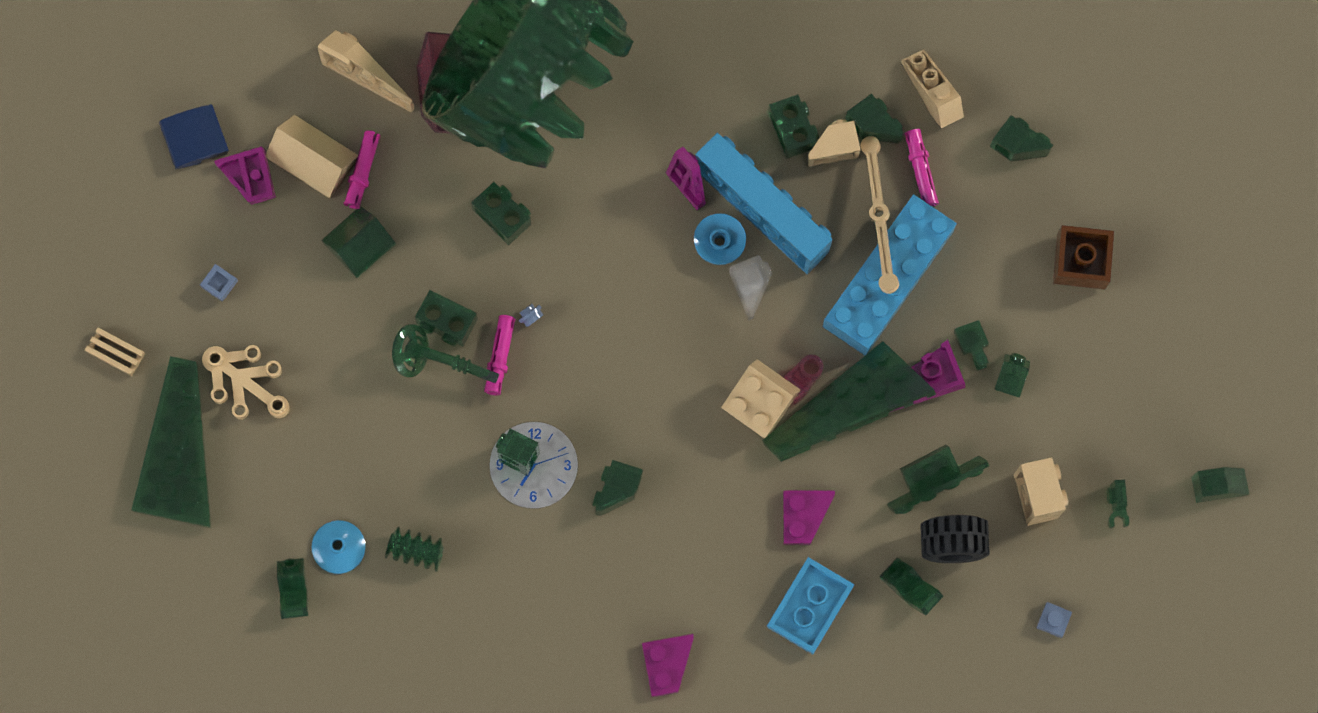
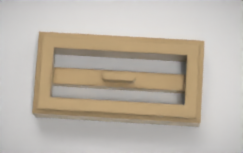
[85,328,145,376]

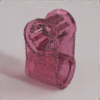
[783,354,824,405]

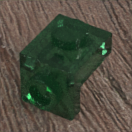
[994,353,1030,398]

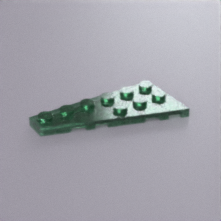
[762,341,936,462]
[131,356,211,528]

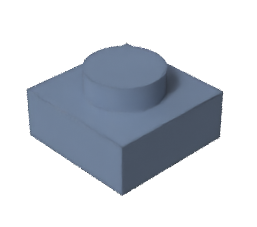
[200,264,238,302]
[1036,602,1072,638]

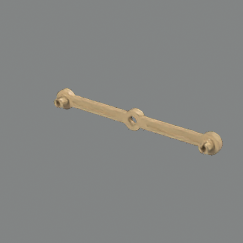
[860,136,899,294]

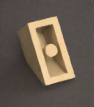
[807,119,860,167]

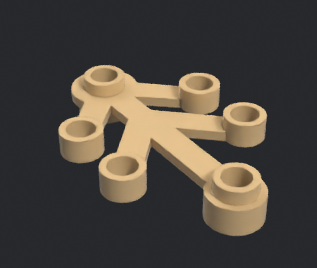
[202,345,290,420]

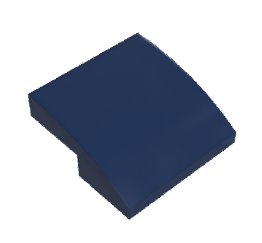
[159,104,229,169]

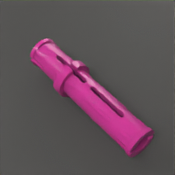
[904,129,939,207]
[343,130,381,209]
[484,315,516,396]

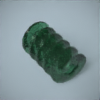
[385,526,444,572]

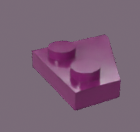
[214,146,276,205]
[666,147,706,211]
[783,490,835,545]
[642,634,694,697]

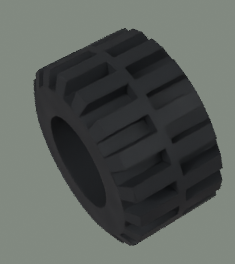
[920,515,990,563]

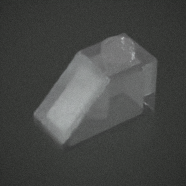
[729,255,772,320]

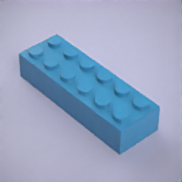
[695,133,833,275]
[822,194,957,356]

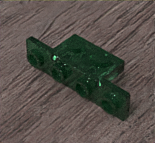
[887,445,989,514]

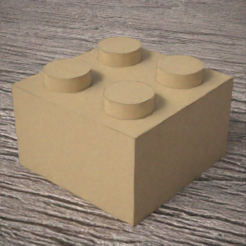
[721,359,800,439]
[1014,457,1068,526]

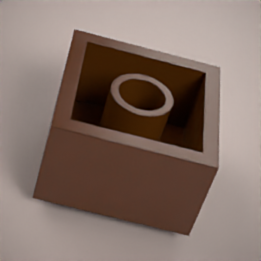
[1053,225,1114,290]

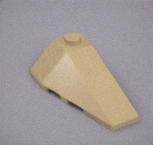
[317,30,414,113]

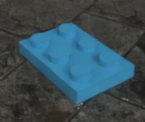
[767,557,854,655]

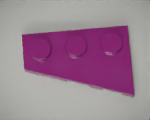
[881,339,966,412]

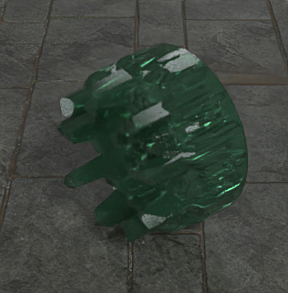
[422,0,634,168]

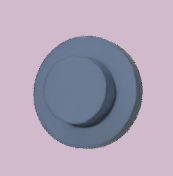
[518,304,544,327]

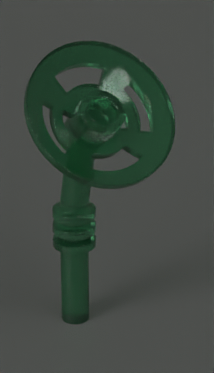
[392,324,499,384]

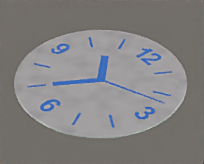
[490,422,578,508]

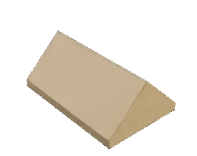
[266,115,358,199]

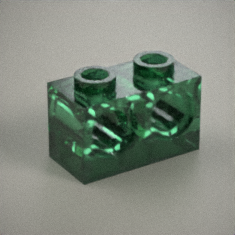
[768,94,819,159]
[471,182,531,246]
[415,290,478,346]
[496,428,540,477]

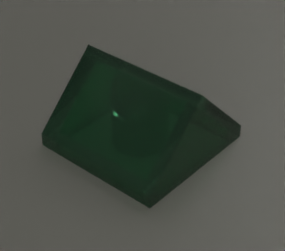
[321,206,396,278]

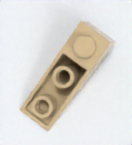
[901,49,964,128]

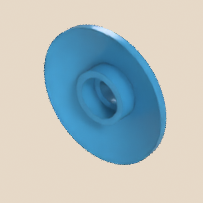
[694,213,746,265]
[312,520,366,574]

